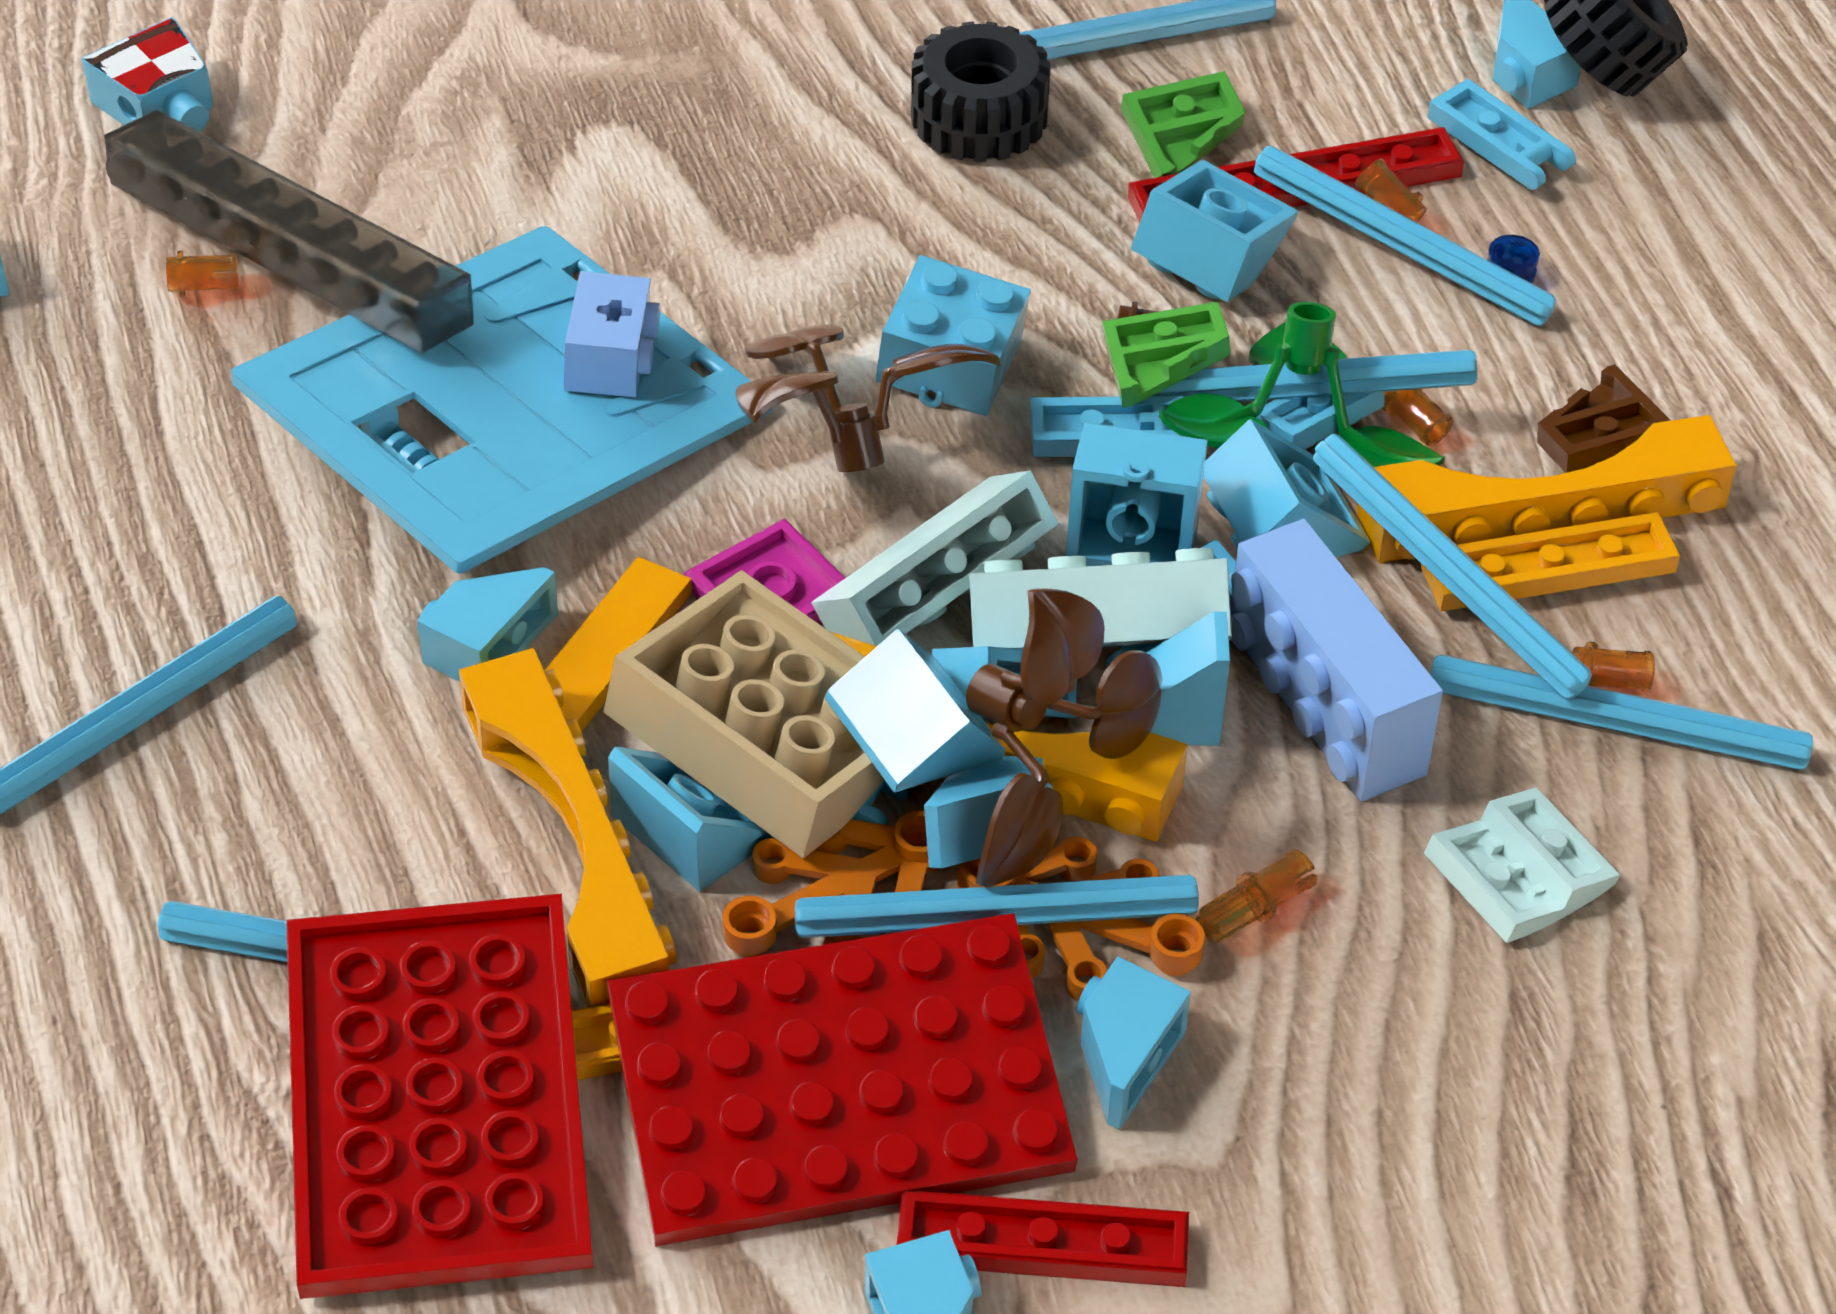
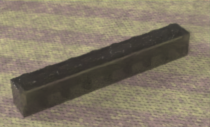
[104,110,474,353]

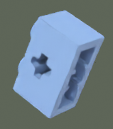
[564,271,660,398]

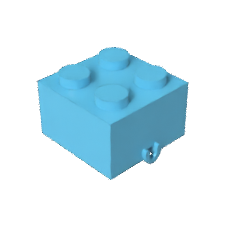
[875,255,1031,416]
[1066,422,1208,566]

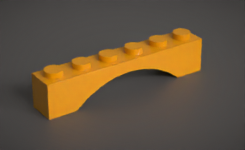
[1357,415,1737,563]
[829,631,1188,842]
[459,648,677,1007]

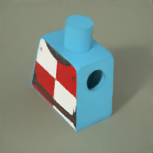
[81,17,213,138]

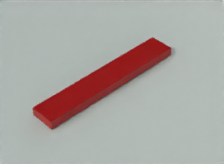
[1128,127,1464,223]

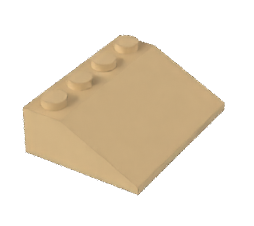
[603,570,885,858]

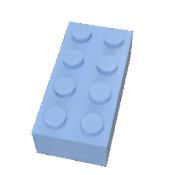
[1231,518,1443,802]

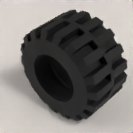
[1544,0,1688,97]
[911,21,1050,162]

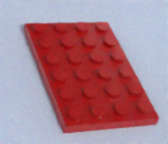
[286,893,594,1299]
[607,913,1078,1247]

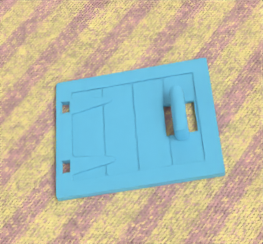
[231,226,772,574]

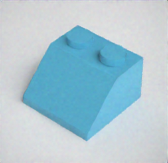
[1130,159,1299,302]
[1204,419,1371,557]

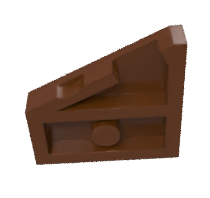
[1537,364,1671,473]

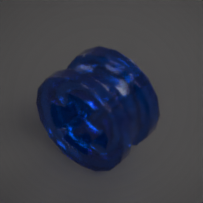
[1487,234,1540,283]

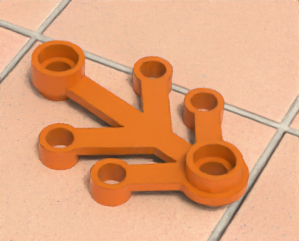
[722,810,941,958]
[956,836,1205,1001]

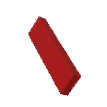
[896,1190,1189,1287]

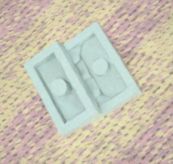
[1424,787,1620,943]

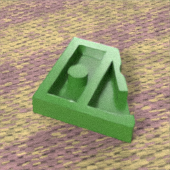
[1120,71,1245,178]
[1102,302,1231,408]

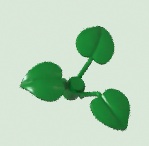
[1158,302,1445,467]

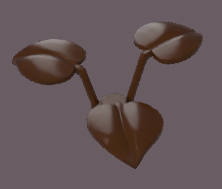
[736,324,1001,472]
[966,589,1163,887]

